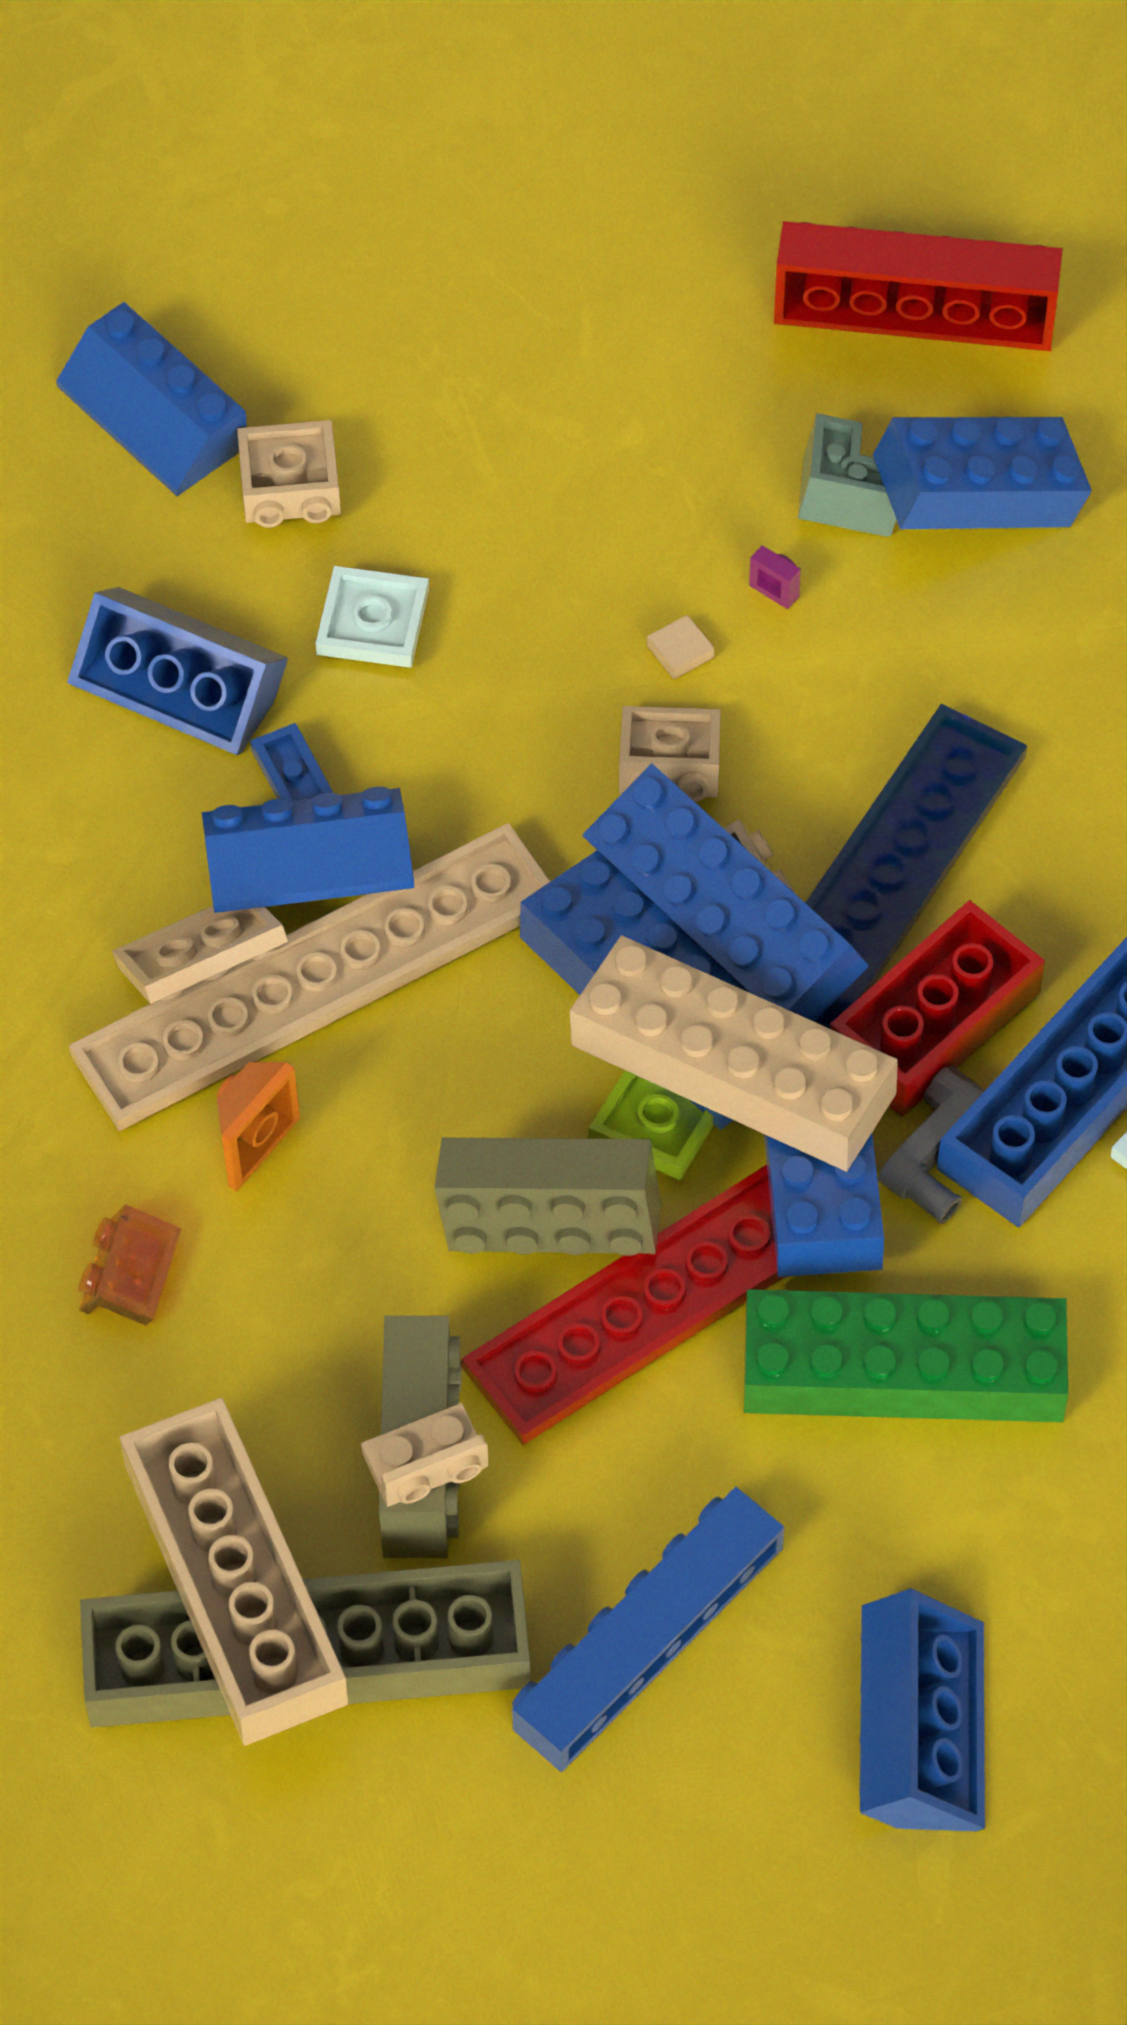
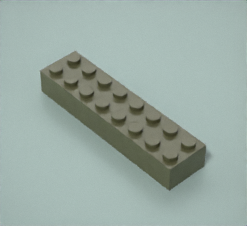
[80,1560,531,1728]

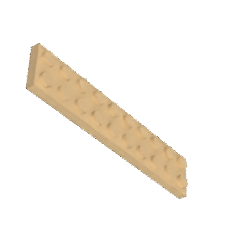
[69,823,550,1131]

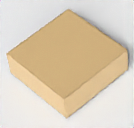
[647,615,714,679]

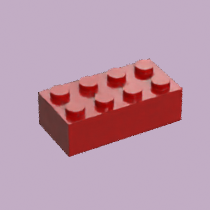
[830,900,1045,1117]

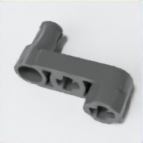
[878,1065,985,1224]

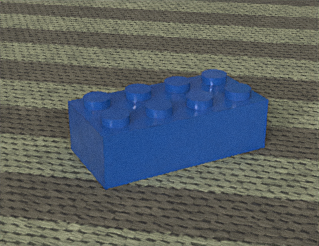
[873,417,1092,529]
[764,1133,884,1277]

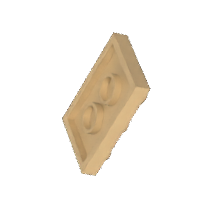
[112,906,288,1004]

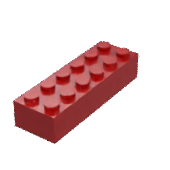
[774,221,1063,351]

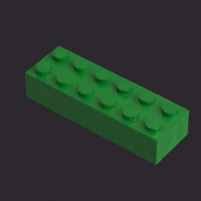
[744,1289,1068,1422]

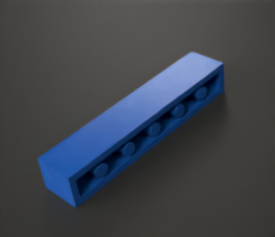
[512,1487,784,1773]

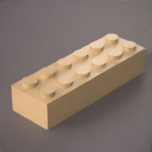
[570,935,898,1172]
[120,1398,348,1746]

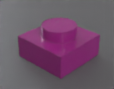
[749,545,801,609]

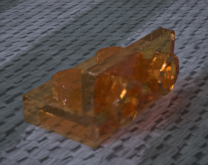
[78,1204,182,1326]

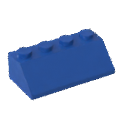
[56,302,247,496]
[67,587,288,755]
[202,787,415,913]
[859,1588,985,1831]

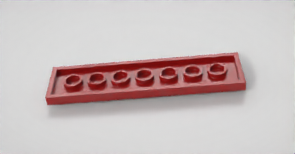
[461,1164,783,1445]

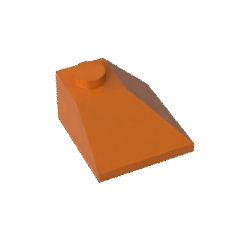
[217,1062,300,1191]

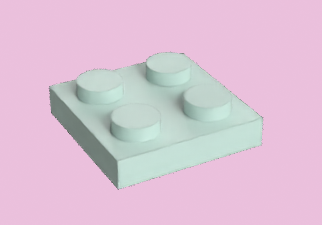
[316,566,429,668]

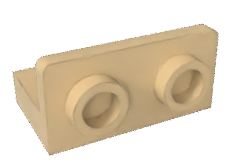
[361,1403,488,1507]

